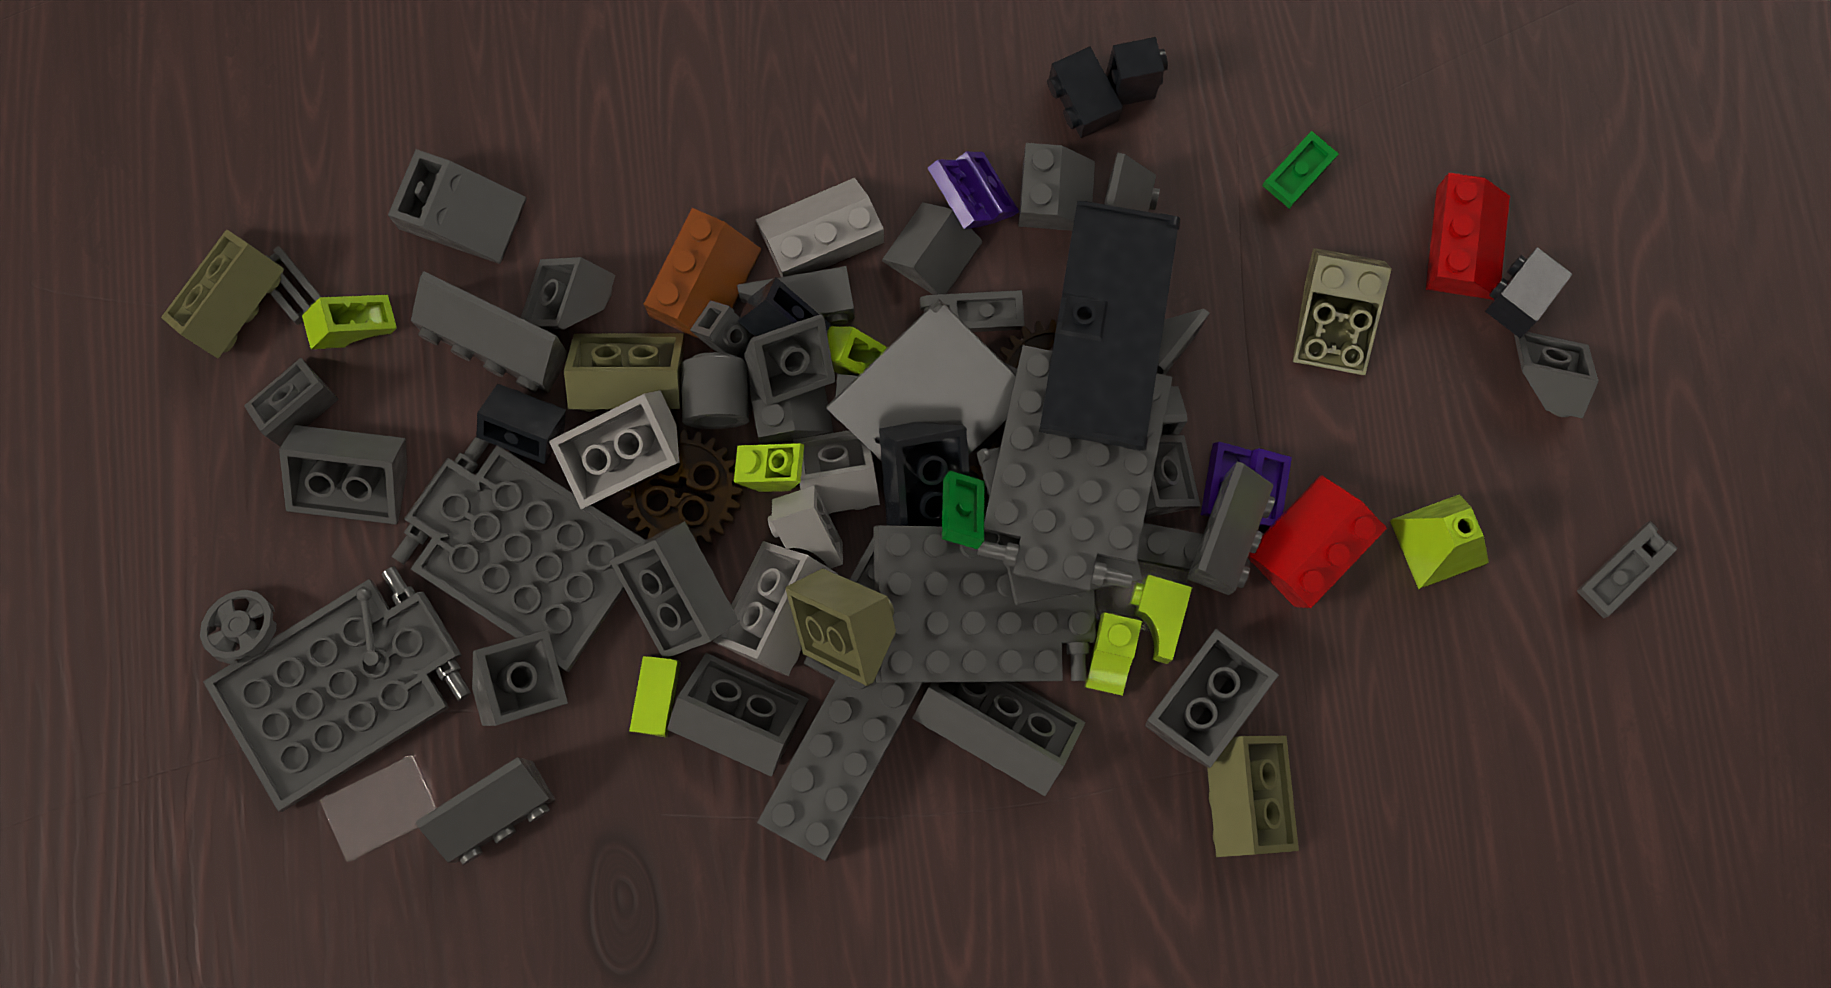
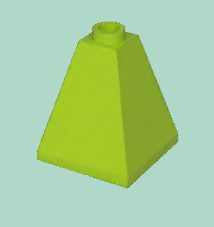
[1390,494,1489,589]

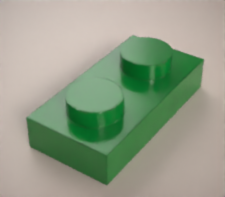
[1262,131,1339,209]
[942,471,984,549]

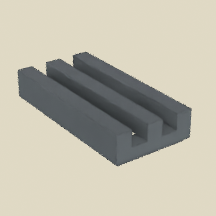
[266,246,322,325]

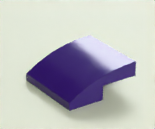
[928,151,1019,229]
[1201,442,1292,528]

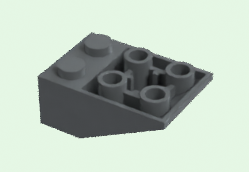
[388,149,527,264]

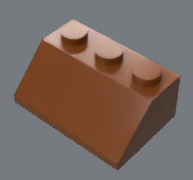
[644,208,762,340]

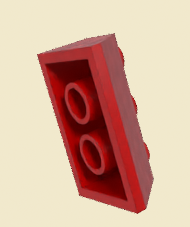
[1426,173,1510,300]
[1247,475,1387,609]

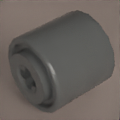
[681,352,750,429]

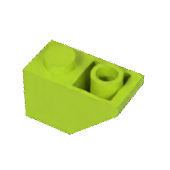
[734,443,804,492]

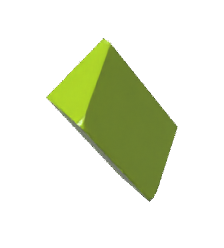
[629,656,681,737]

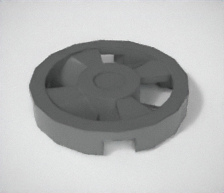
[200,590,277,664]

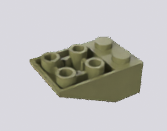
[1293,248,1392,375]

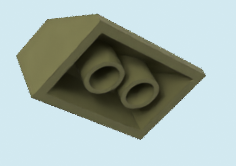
[161,229,284,359]
[564,333,684,412]
[785,568,896,686]
[1207,736,1299,857]

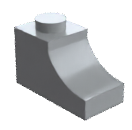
[768,485,843,569]

